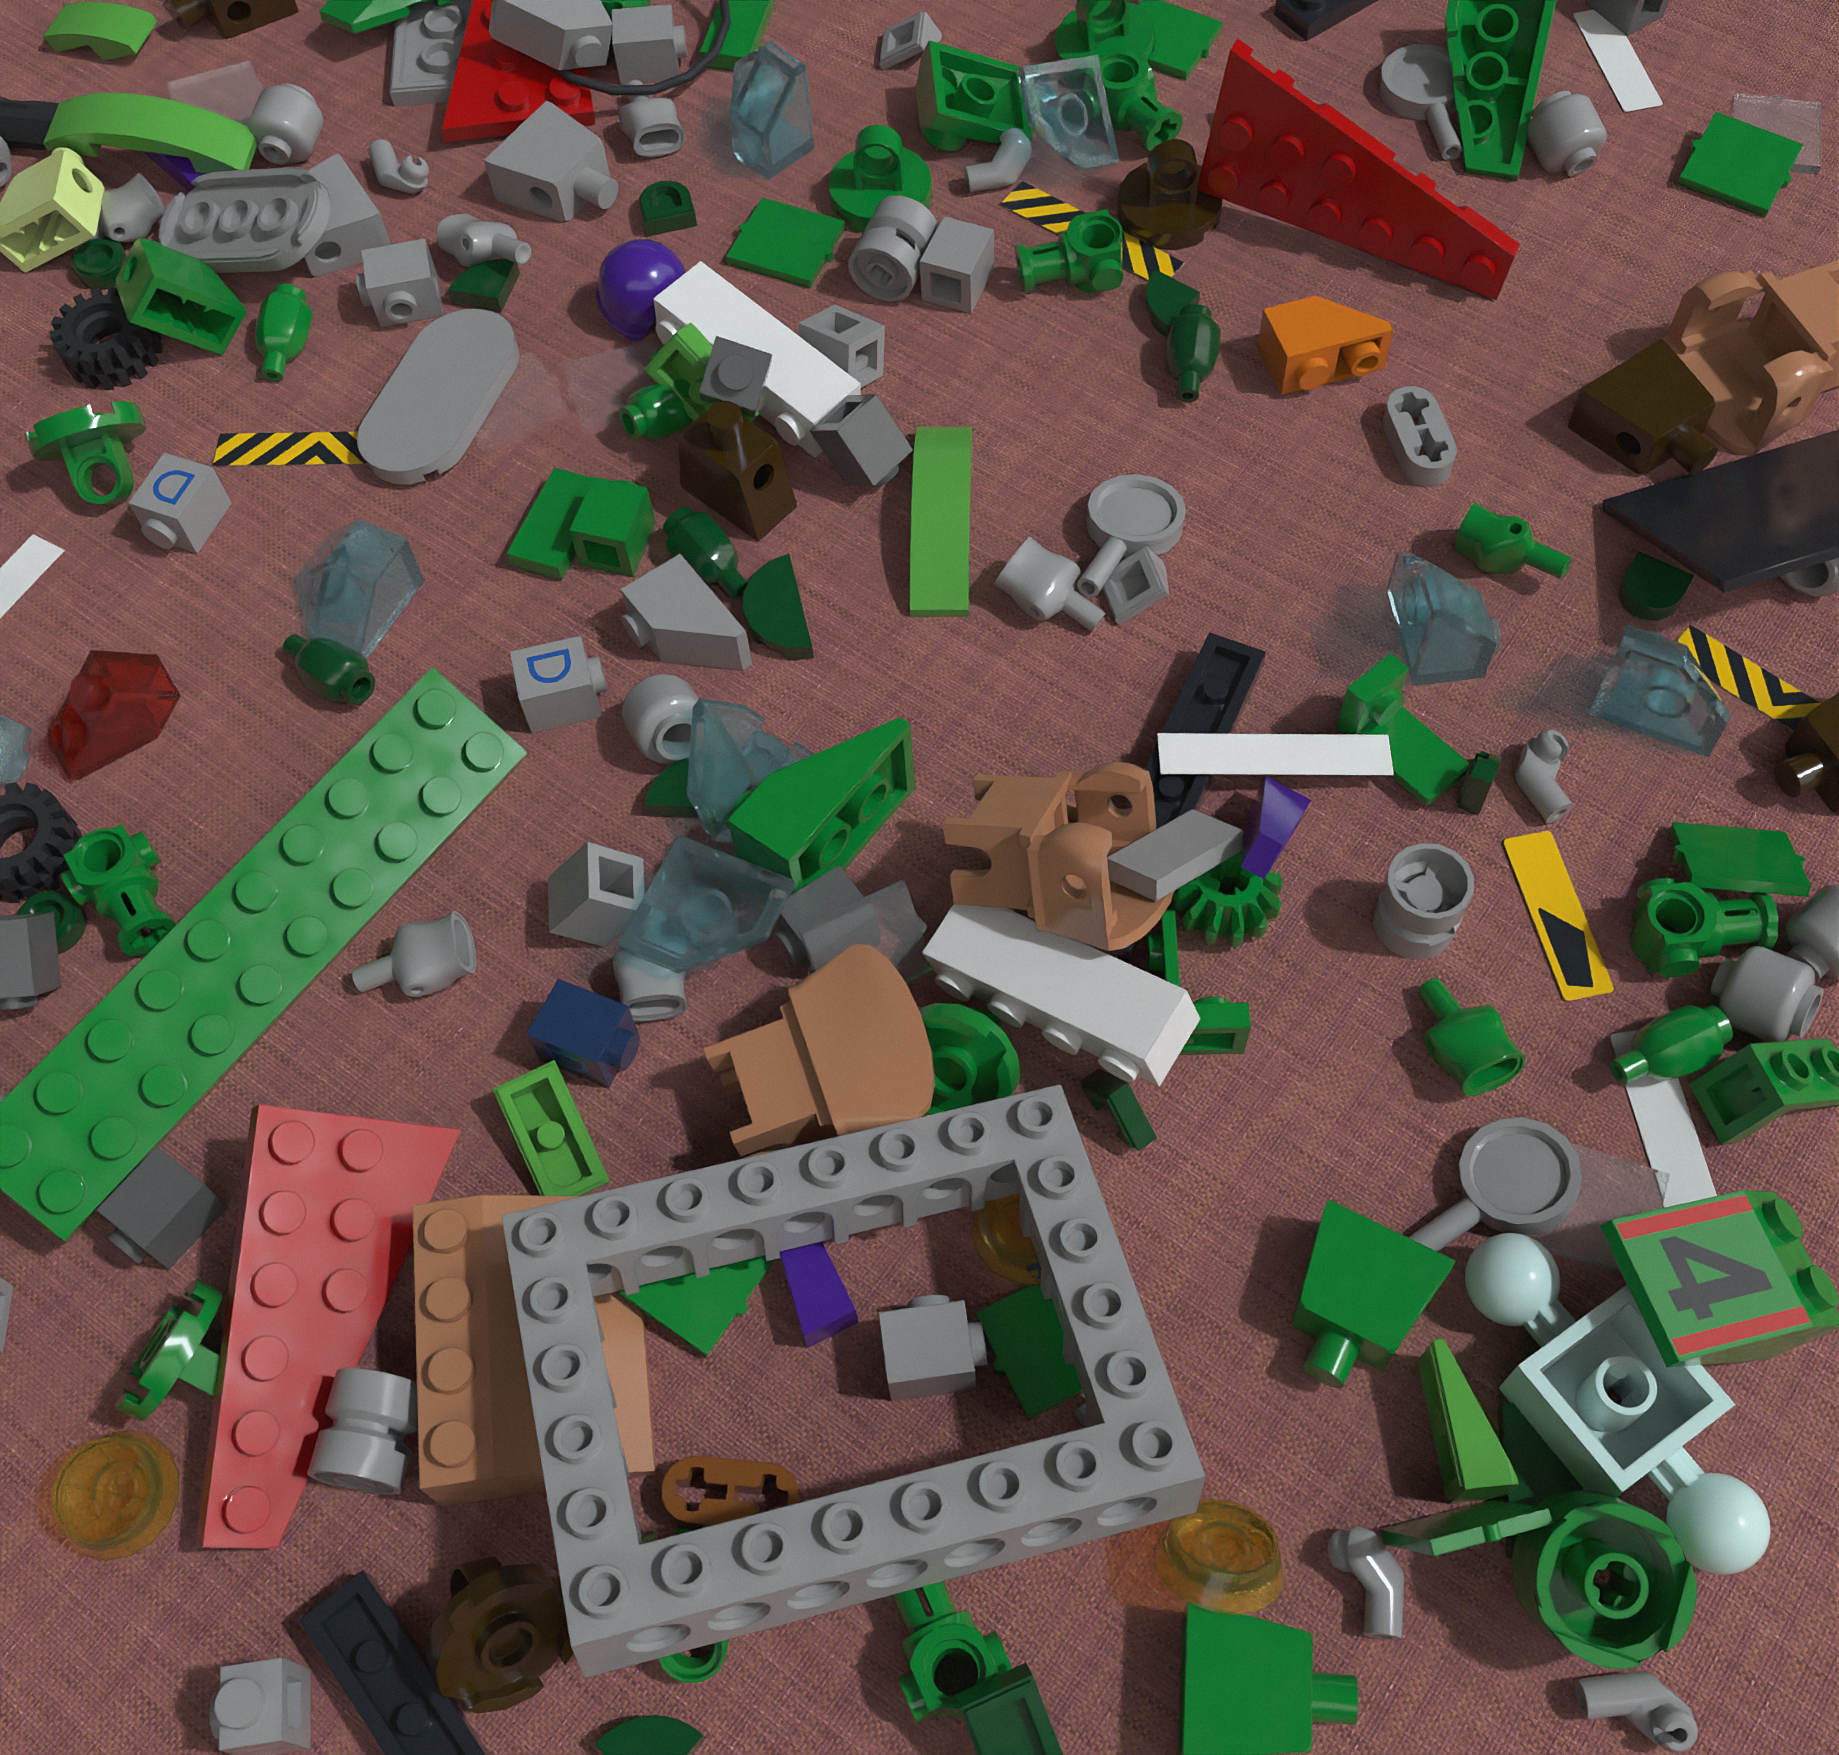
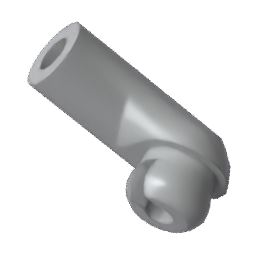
[368,140,429,194]

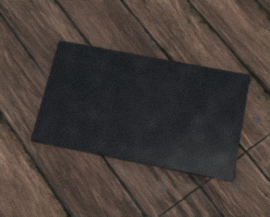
[1603,429,1839,593]

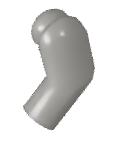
[964,128,1032,193]
[1515,729,1573,823]
[1327,1526,1404,1641]
[1574,1671,1698,1753]

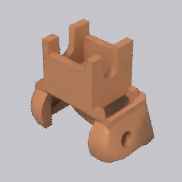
[1662,259,1839,456]
[942,761,1174,951]
[703,943,935,1158]

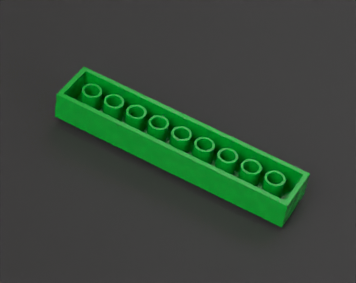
[0,667,528,1242]

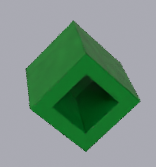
[569,476,656,577]

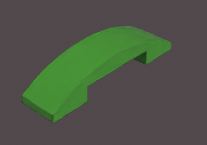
[43,93,258,173]
[910,426,972,617]

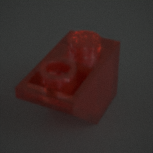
[46,650,181,780]

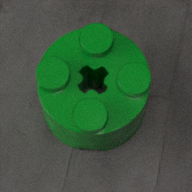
[1512,1490,1697,1669]

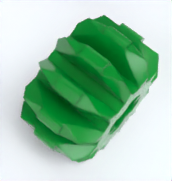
[1172,840,1283,949]

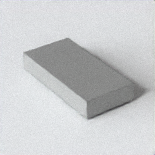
[1107,809,1243,901]

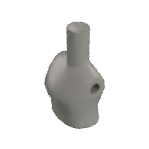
[618,80,685,157]
[74,173,165,251]
[437,214,531,267]
[994,537,1106,632]
[612,906,688,1022]
[352,911,477,997]

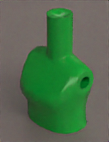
[1455,502,1572,579]
[1418,978,1526,1096]

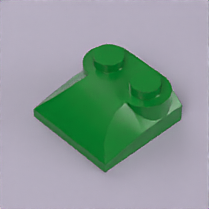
[915,40,1032,151]

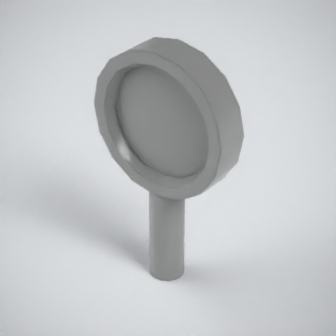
[1378,44,1462,160]
[1077,474,1186,597]
[1408,1117,1582,1252]

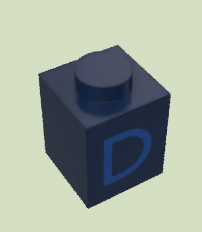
[526,979,640,1088]

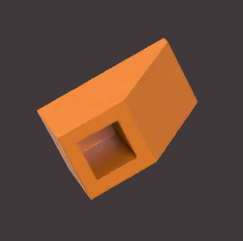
[1257,295,1393,395]

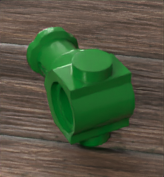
[1079,49,1183,151]
[1015,209,1123,294]
[61,824,176,956]
[1630,878,1778,978]
[892,1581,1012,1723]

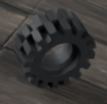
[50,287,163,390]
[0,782,82,903]

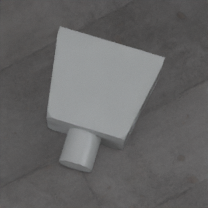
[484,101,618,222]
[301,153,391,277]

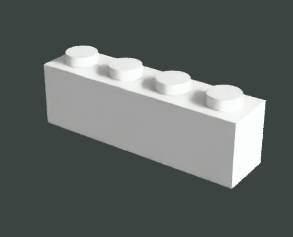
[653,261,861,458]
[922,904,1200,1087]

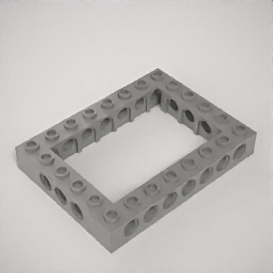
[502,1084,1206,1678]

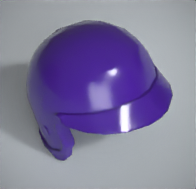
[596,239,686,342]

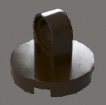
[1117,139,1222,250]
[425,1556,574,1714]

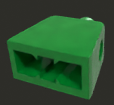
[115,238,248,355]
[1291,1199,1455,1388]
[1177,1601,1358,1755]

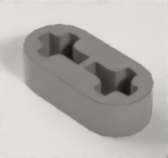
[1382,386,1457,487]

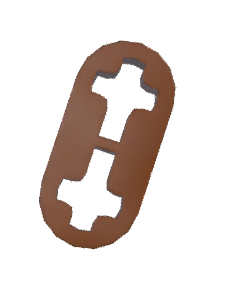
[662,1456,802,1529]

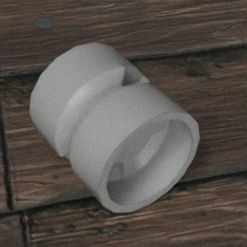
[848,195,939,302]
[1373,843,1474,960]
[307,1368,418,1495]

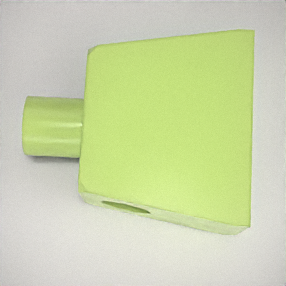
[0,148,105,273]

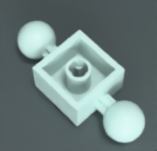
[1465,1233,1771,1575]

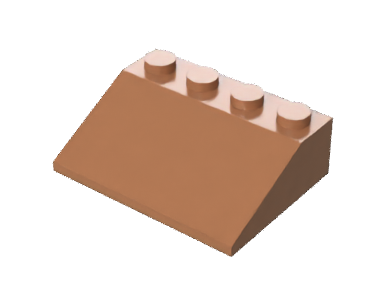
[413,1195,657,1507]

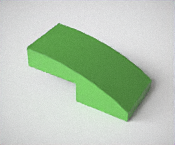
[43,1,158,61]

